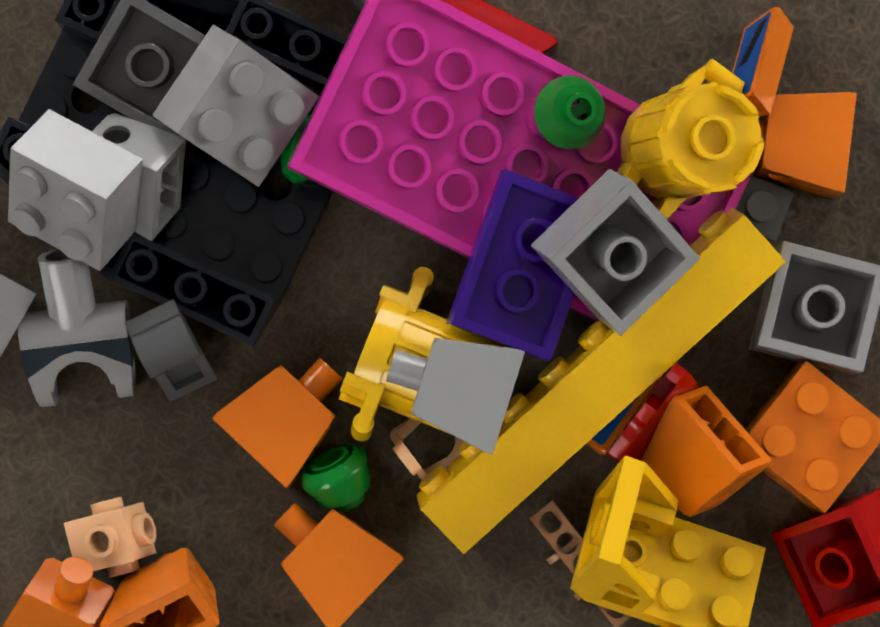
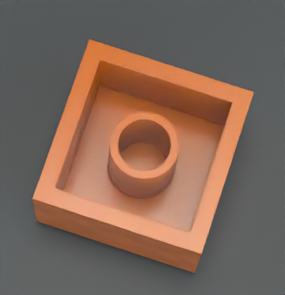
[745,361,880,513]

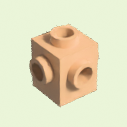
[64,496,156,578]

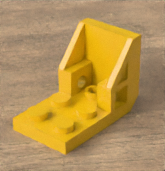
[570,456,766,627]

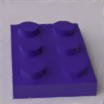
[446,169,579,361]

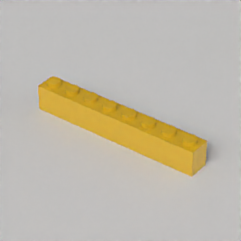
[416,208,786,554]

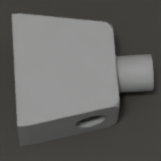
[92,113,186,241]
[386,338,525,454]

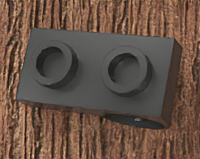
[125,299,218,402]

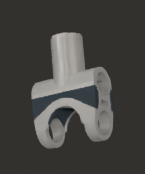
[17,248,136,408]

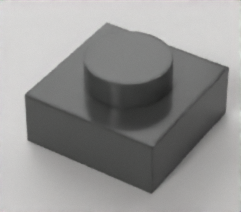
[736,176,795,243]

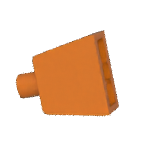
[754,92,857,199]
[212,358,343,488]
[642,385,772,517]
[274,502,405,627]
[99,548,219,627]
[2,557,116,627]

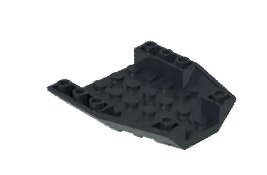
[0,0,348,347]

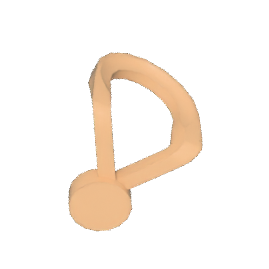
[390,418,464,480]

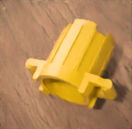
[617,59,764,219]
[338,267,505,442]

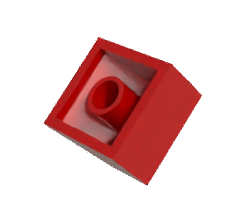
[771,487,880,627]

